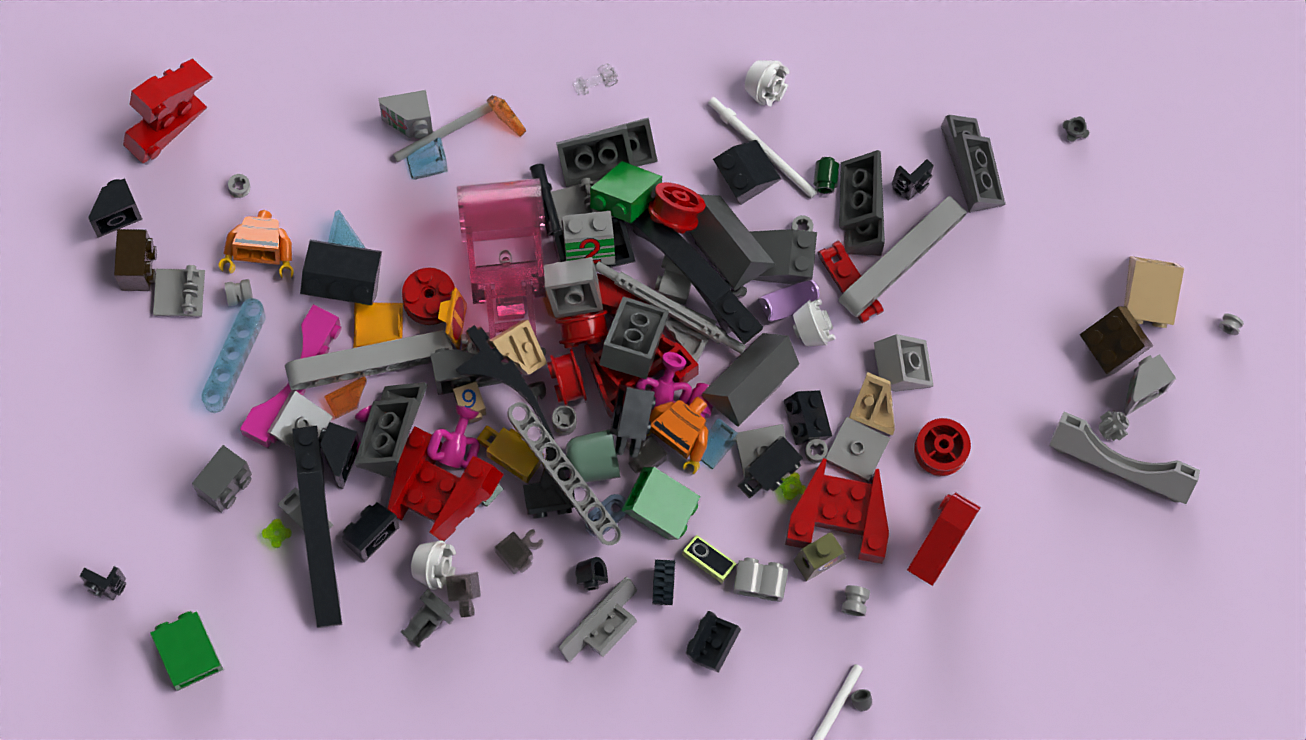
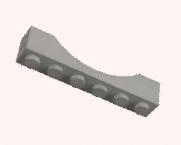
[1049,412,1200,504]

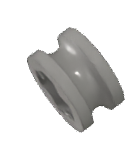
[228,174,250,198]
[791,215,813,231]
[1219,313,1244,335]
[805,439,828,463]

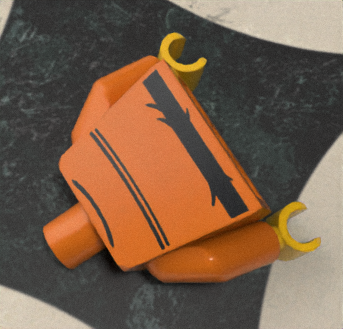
[219,210,294,279]
[646,396,709,474]

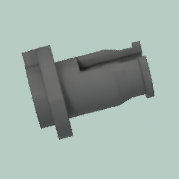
[401,589,454,648]

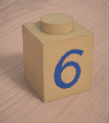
[453,382,486,423]

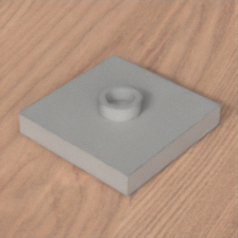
[267,390,333,451]
[825,417,890,482]
[735,424,788,481]

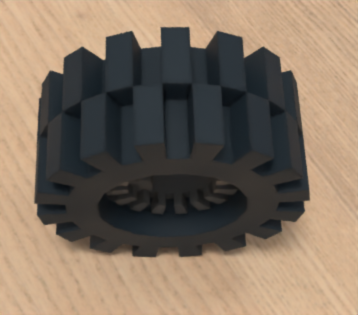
[652,559,675,605]

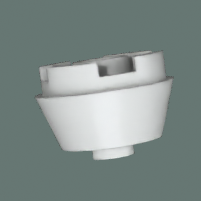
[745,60,790,106]
[793,299,836,346]
[411,540,456,590]

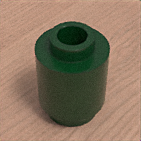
[814,157,839,194]

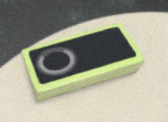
[682,535,737,584]

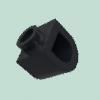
[575,557,608,591]

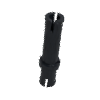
[529,164,562,236]

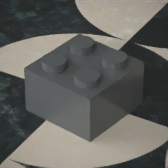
[192,445,252,513]

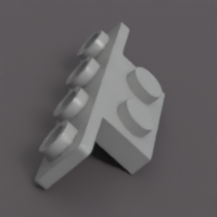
[559,577,637,662]

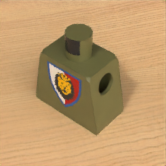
[793,532,846,582]

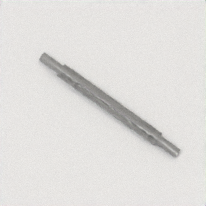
[595,261,746,354]

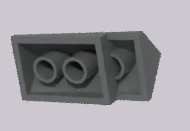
[941,115,1006,212]
[556,118,658,187]
[839,150,885,256]
[689,194,775,290]
[701,333,799,427]
[354,382,428,478]

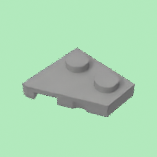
[665,301,717,362]

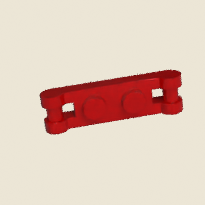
[818,240,884,323]

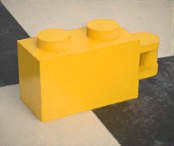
[476,425,544,484]

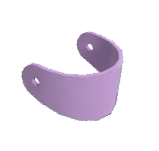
[758,280,820,322]

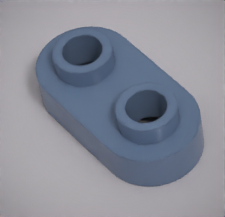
[585,494,626,536]

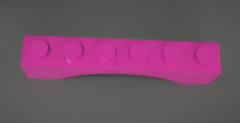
[240,304,342,448]

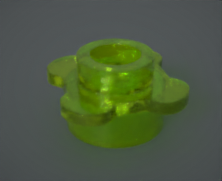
[779,472,806,501]
[262,519,292,548]

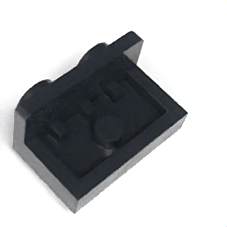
[892,159,934,201]
[784,390,832,445]
[523,478,575,519]
[80,566,126,600]
[686,611,741,673]

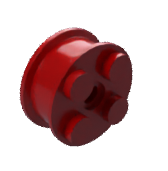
[648,182,706,234]
[402,267,455,325]
[555,310,609,348]
[547,349,587,406]
[914,418,971,476]

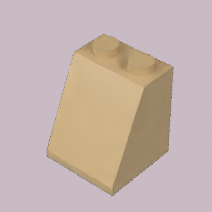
[1124,256,1184,328]

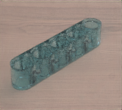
[201,298,266,413]

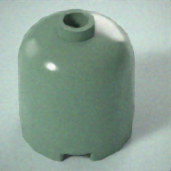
[563,429,620,483]

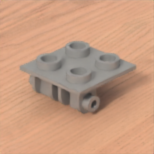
[551,178,600,229]
[153,265,205,317]

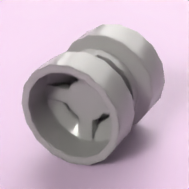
[225,279,253,306]
[552,405,577,435]
[841,585,870,617]

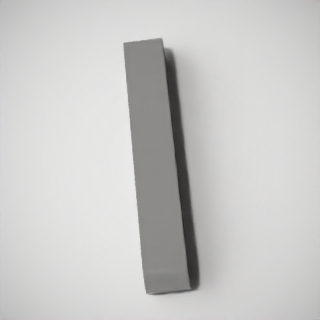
[838,196,967,317]
[284,330,453,390]
[507,402,621,545]

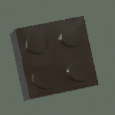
[114,229,157,291]
[1079,306,1153,374]

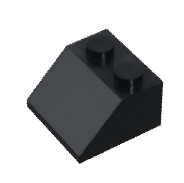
[713,140,782,205]
[88,178,143,238]
[318,422,360,489]
[342,502,400,562]

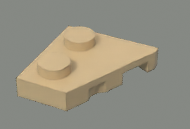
[487,320,547,375]
[849,373,895,435]

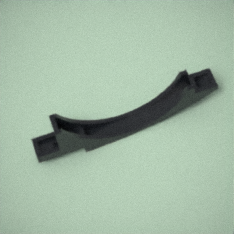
[628,209,763,344]
[456,325,570,504]
[292,425,342,628]

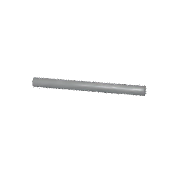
[393,100,497,162]

